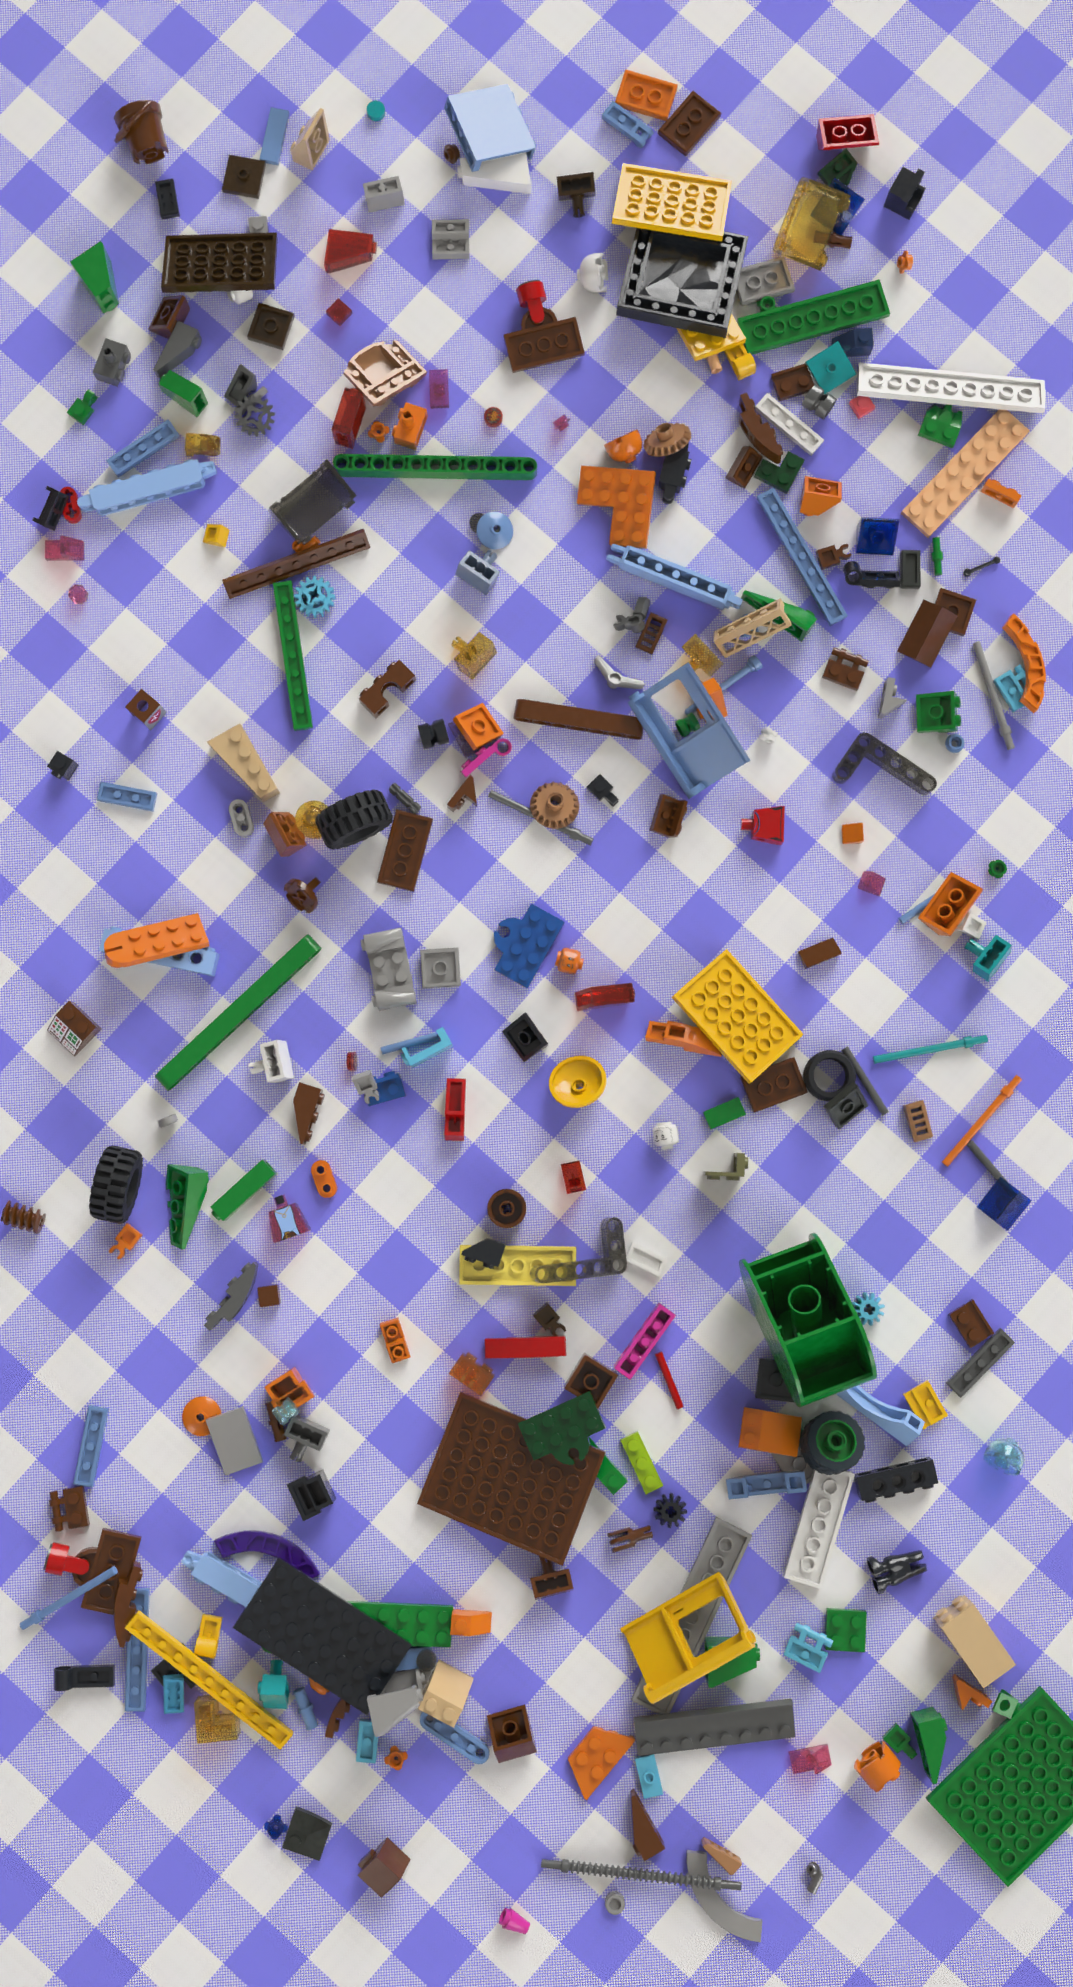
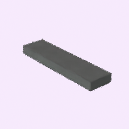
[946,1328,1015,1398]

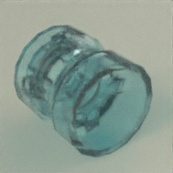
[272,1397,300,1426]

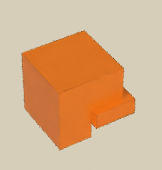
[264,1367,315,1418]

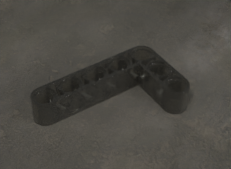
[832,732,937,795]
[530,1217,627,1283]

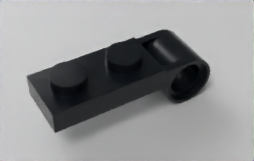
[843,561,901,589]
[54,1664,115,1691]

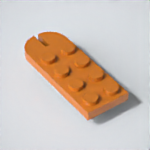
[104,913,209,968]

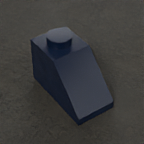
[832,328,874,357]

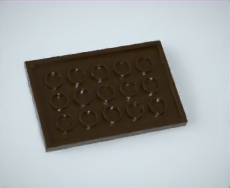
[161,232,278,293]

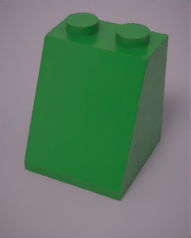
[70,241,119,314]
[705,1637,760,1688]

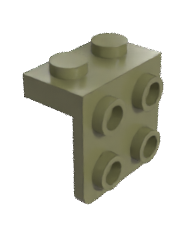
[703,1153,748,1181]

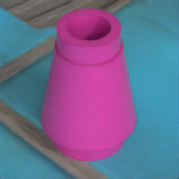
[499,1908,530,1935]

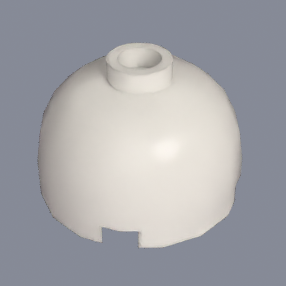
[577,253,608,292]

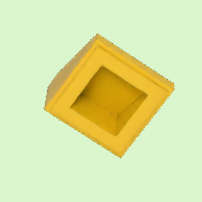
[203,524,229,547]

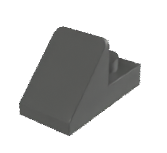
[224,364,257,407]

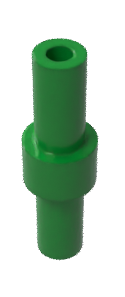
[931,537,943,576]

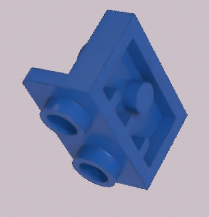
[368,1071,406,1106]

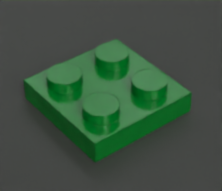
[824,1608,867,1652]

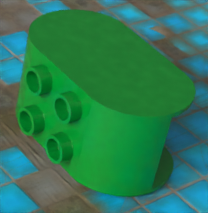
[739,1233,877,1408]

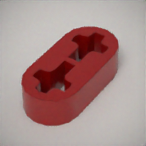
[60,487,82,524]

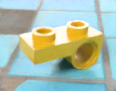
[724,344,756,381]
[194,1614,223,1659]

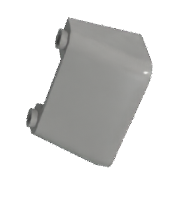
[367,1668,427,1737]

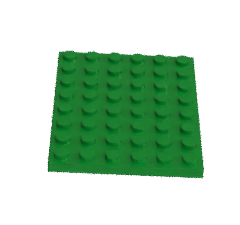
[925,1686,1073,1887]

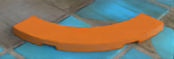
[1002,613,1046,713]

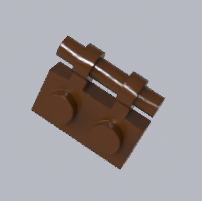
[822,647,869,691]
[49,1486,90,1532]

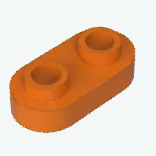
[311,1160,337,1198]

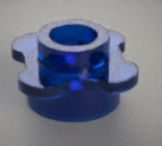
[264,1814,288,1840]

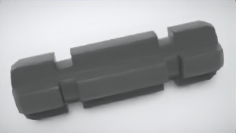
[389,783,421,814]

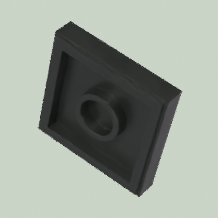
[824,1081,868,1129]

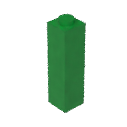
[210,1159,278,1221]

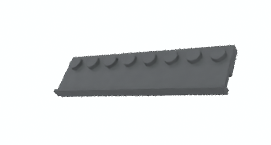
[633,1698,795,1756]

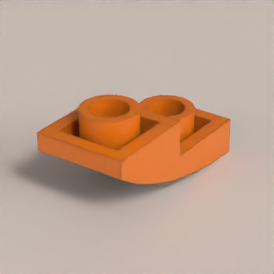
[380,1317,411,1363]

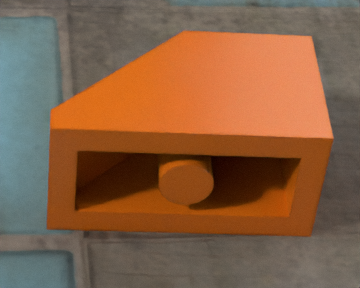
[450,1609,492,1636]

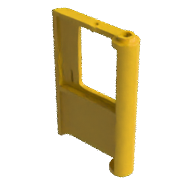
[620,1572,756,1704]

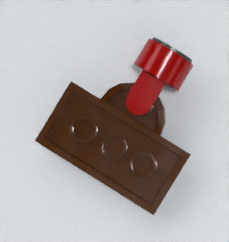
[503,280,585,373]
[43,1528,142,1615]

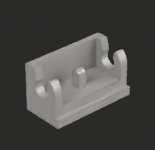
[363,176,405,212]

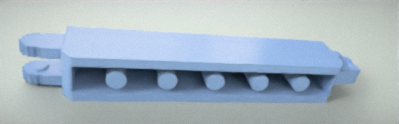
[77,459,217,516]
[606,544,743,610]
[181,1550,262,1607]

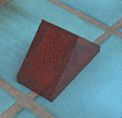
[561,1160,586,1194]

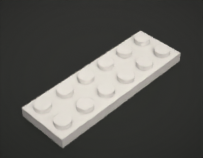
[783,1470,855,1589]

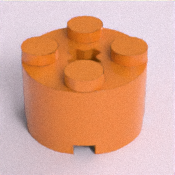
[854,1741,901,1792]

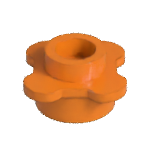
[897,251,913,274]
[368,421,390,443]
[384,1746,408,1770]

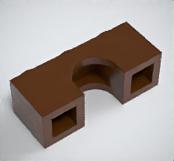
[358,660,416,719]

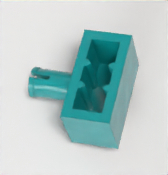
[964,935,1012,982]
[258,1660,290,1709]

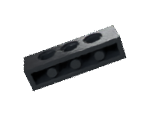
[854,1457,938,1503]

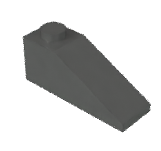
[153,321,202,378]

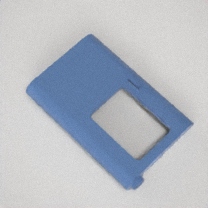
[627,662,751,799]

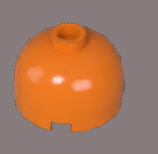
[604,429,642,464]

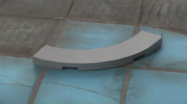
[686,1850,762,1942]

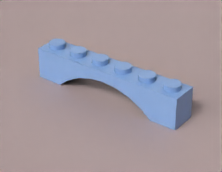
[836,1385,925,1446]

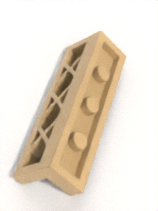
[714,598,791,658]

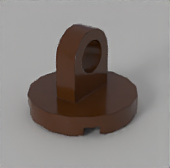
[284,877,321,913]

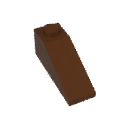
[631,1789,665,1861]

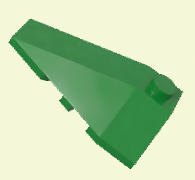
[741,590,817,642]
[166,1164,209,1250]

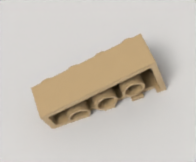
[207,724,280,802]

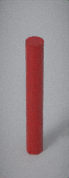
[655,1351,684,1409]

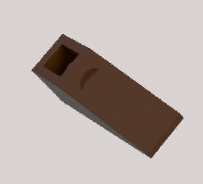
[293,1082,325,1145]

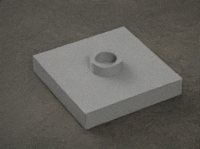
[420,948,461,989]

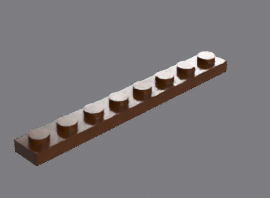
[222,528,371,599]

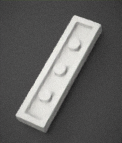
[755,393,824,456]

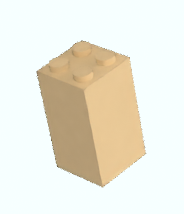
[933,1595,1016,1688]

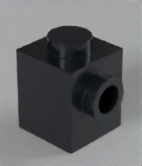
[47,751,79,781]

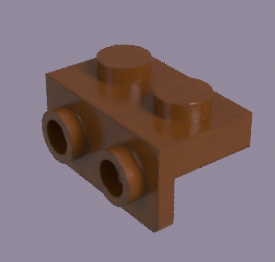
[649,794,688,838]

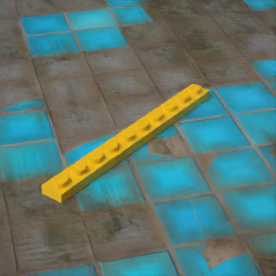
[125,1610,294,1750]

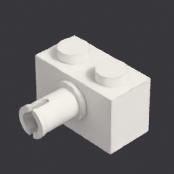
[249,1040,294,1083]

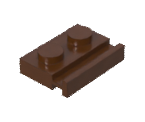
[771,363,814,402]
[948,1299,994,1348]

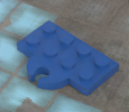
[494,903,565,989]

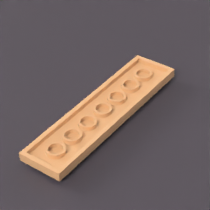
[901,409,1030,538]

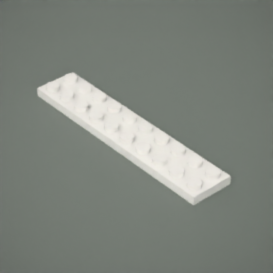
[857,363,1046,414]

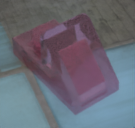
[45,536,84,561]
[788,1744,832,1774]

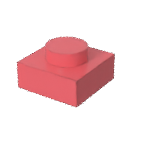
[849,396,875,419]

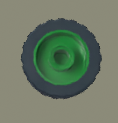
[799,1411,865,1475]

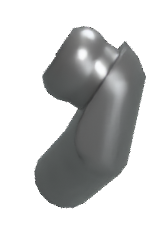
[806,1862,823,1894]

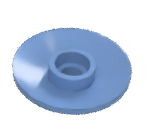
[476,512,513,550]

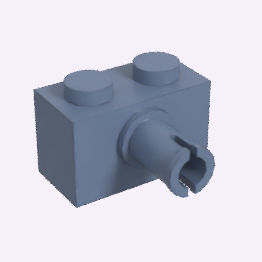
[455,550,500,595]

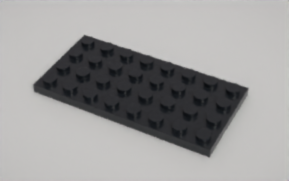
[233,1557,412,1715]

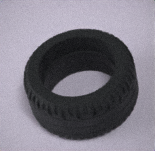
[803,1050,856,1101]

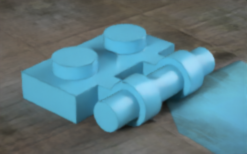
[993,664,1026,712]
[783,1623,833,1673]

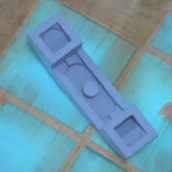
[726,1471,807,1500]

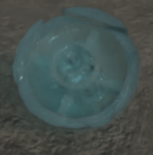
[983,1438,1025,1476]

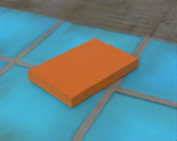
[615,69,678,121]

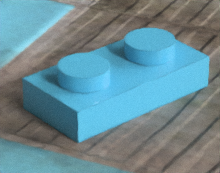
[356,1719,378,1764]

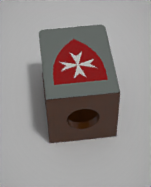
[125,688,167,731]

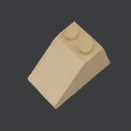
[290,108,330,170]

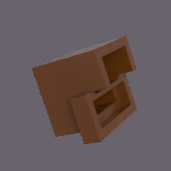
[358,1837,411,1898]

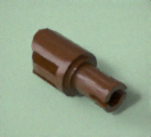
[607,1525,653,1553]

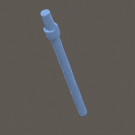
[20,1566,118,1630]

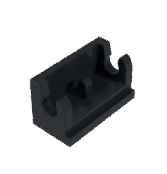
[32,486,69,531]

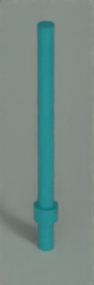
[873,1035,988,1064]

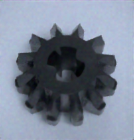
[654,1493,687,1528]

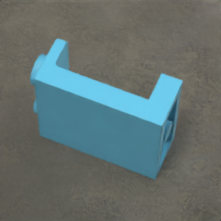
[401,1027,453,1068]

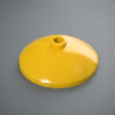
[549,1056,607,1108]

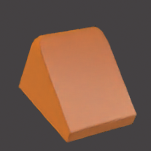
[842,823,864,844]

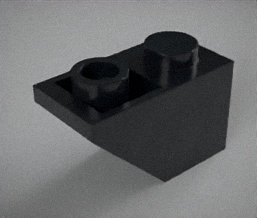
[461,1238,506,1269]

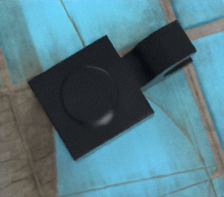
[587,774,619,807]

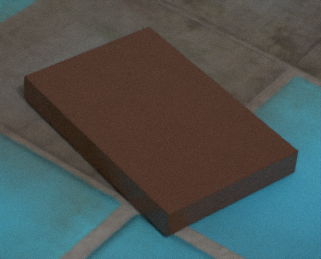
[658,91,721,156]
[740,1057,808,1113]

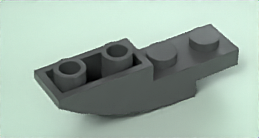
[204,1262,259,1331]

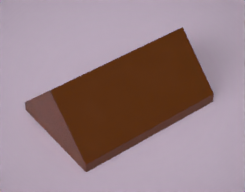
[897,599,957,668]

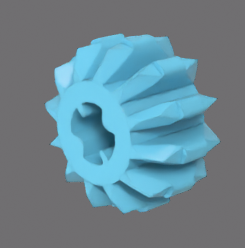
[852,1292,885,1326]

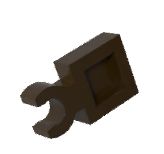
[533,1302,566,1336]

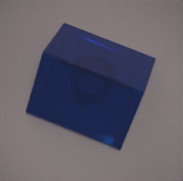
[856,517,899,555]
[976,1177,1032,1231]

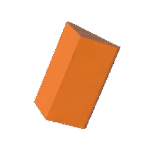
[918,872,983,936]

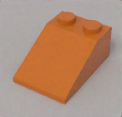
[738,1407,802,1457]

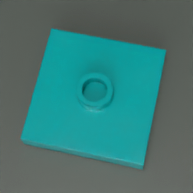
[805,341,856,394]

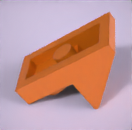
[952,1674,992,1710]

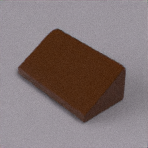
[725,446,763,488]
[798,938,842,969]

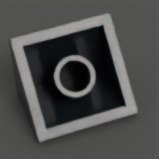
[502,1012,548,1062]

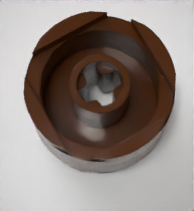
[487,1189,526,1228]

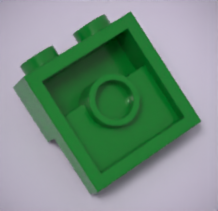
[916,691,961,733]

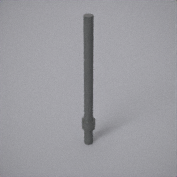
[488,790,594,846]

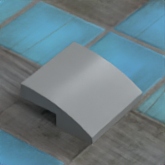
[432,219,469,260]

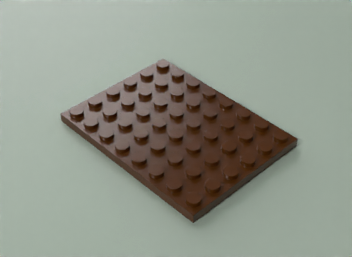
[417,1392,606,1566]

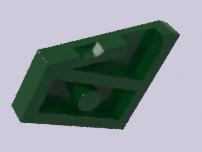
[817,148,858,202]

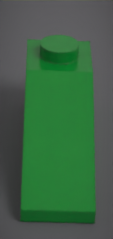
[589,1437,628,1495]

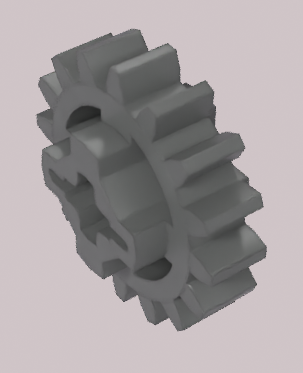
[234,394,275,437]

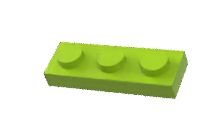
[620,1431,663,1494]

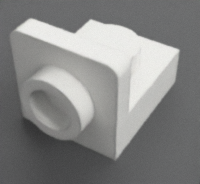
[955,912,986,939]

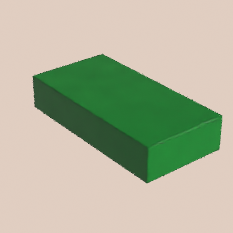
[703,1097,746,1130]

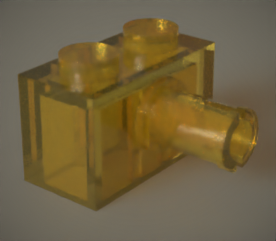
[452,632,497,680]
[682,634,724,677]

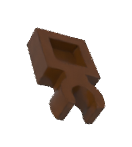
[816,544,852,570]

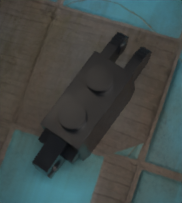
[658,442,692,505]

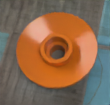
[182,1396,221,1436]

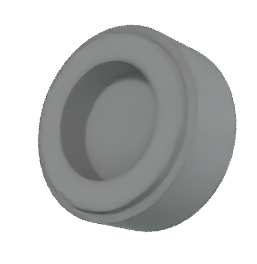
[157,1114,178,1128]
[605,1891,625,1915]

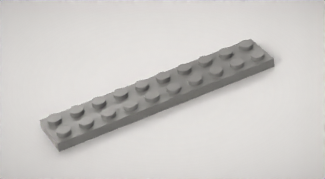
[631,1517,752,1714]

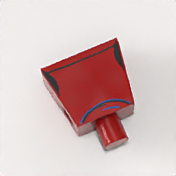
[741,806,785,845]

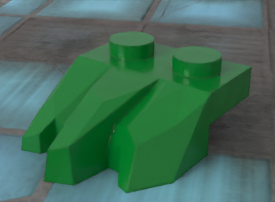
[918,404,963,448]

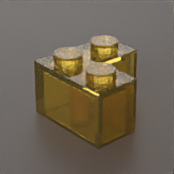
[194,1695,241,1744]

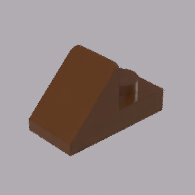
[447,775,477,812]

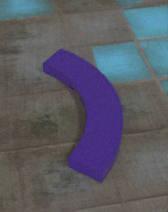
[214,1530,320,1579]

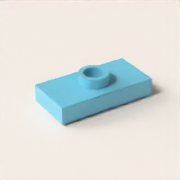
[635,1754,663,1799]

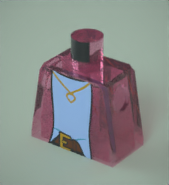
[269,1194,311,1243]

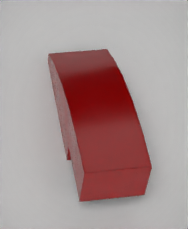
[444,1078,466,1141]

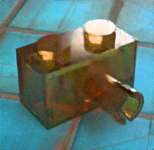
[449,1352,495,1396]

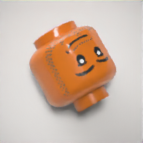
[555,948,584,975]

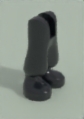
[867,1550,927,1594]

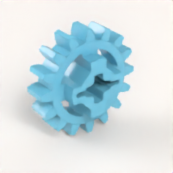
[294,576,336,618]

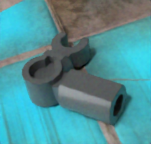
[613,597,651,633]

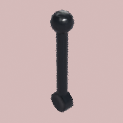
[963,556,1001,577]

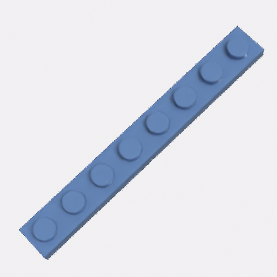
[757,487,848,626]

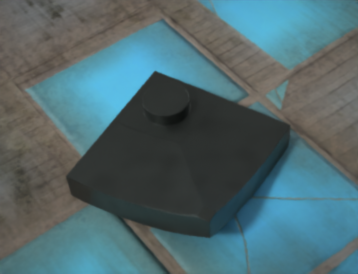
[282,1806,332,1861]

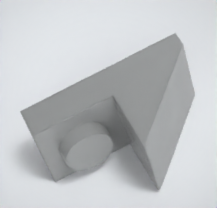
[878,677,907,719]

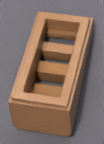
[903,1100,933,1142]
[701,1837,742,1875]

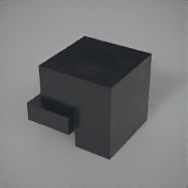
[883,167,926,220]
[287,1469,336,1521]

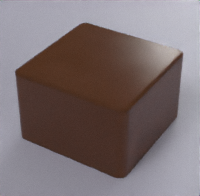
[257,1284,281,1307]

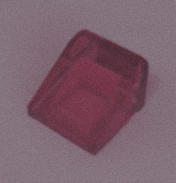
[858,871,886,896]

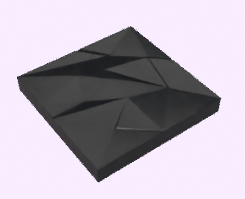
[616,228,749,338]

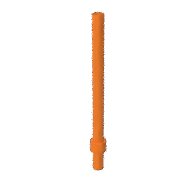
[942,1075,1022,1167]

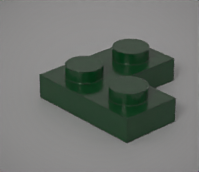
[754,451,805,494]

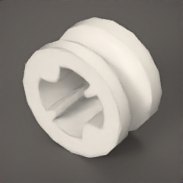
[759,728,778,744]

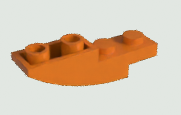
[645,1021,722,1057]

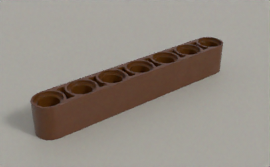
[513,699,644,740]

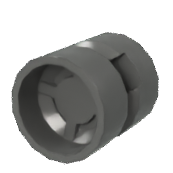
[802,384,837,420]

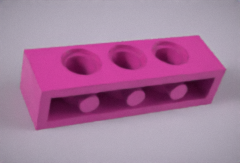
[614,1302,676,1380]

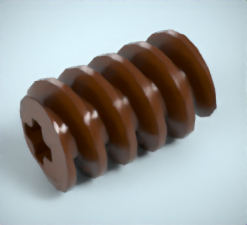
[1,1200,46,1234]

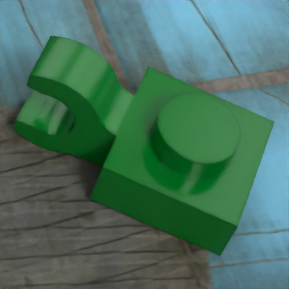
[67,389,98,425]
[882,1723,917,1759]

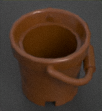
[114,100,169,164]

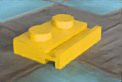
[903,1380,948,1430]

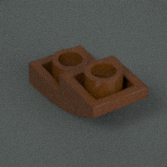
[325,1698,350,1738]

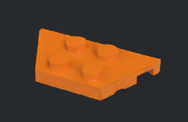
[568,1726,636,1800]

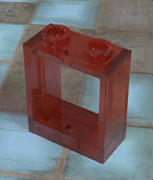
[331,388,366,449]

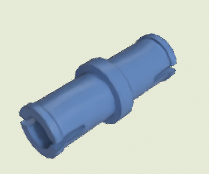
[293,1687,318,1730]

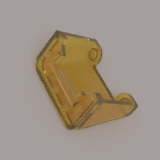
[773,177,851,271]

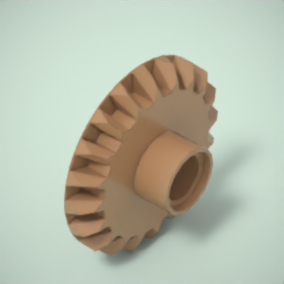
[643,423,691,457]
[530,781,579,829]

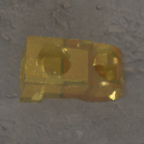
[185,433,221,456]

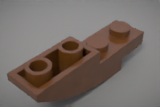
[739,393,783,464]
[113,1561,143,1648]

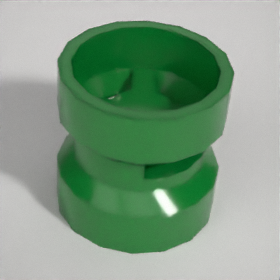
[675,712,700,738]

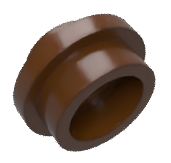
[444,144,460,164]

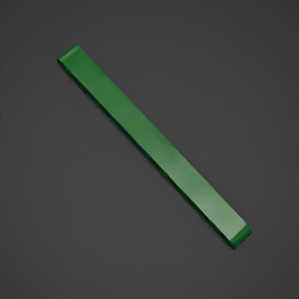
[333,454,537,480]
[155,934,322,1091]

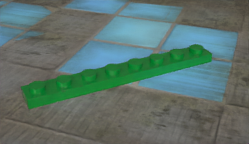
[273,580,313,731]

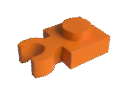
[109,1223,143,1260]

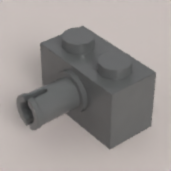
[93,338,131,387]
[284,1414,330,1462]

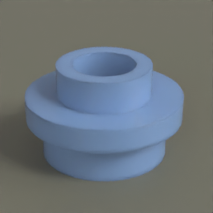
[945,734,965,753]

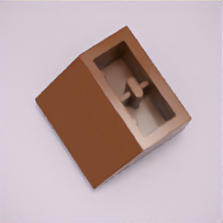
[263,812,307,857]

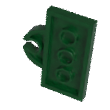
[518,1391,606,1465]

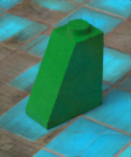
[158,370,208,417]

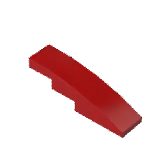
[485,1336,567,1359]

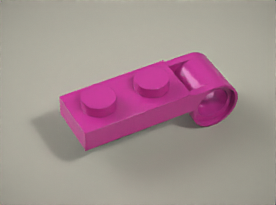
[460,738,512,777]

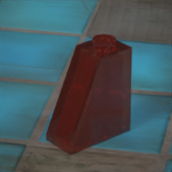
[324,229,377,273]
[575,983,635,1011]

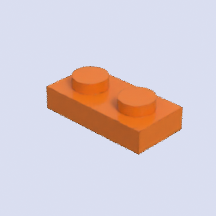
[980,479,1022,508]

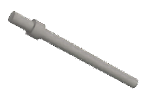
[973,641,1015,750]

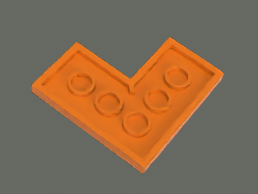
[577,465,656,549]

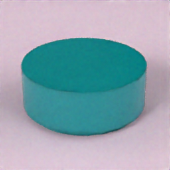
[367,100,385,121]

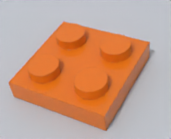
[452,703,504,751]

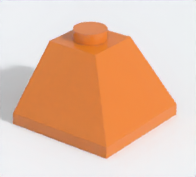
[800,476,842,516]

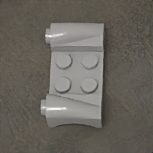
[360,928,417,1011]

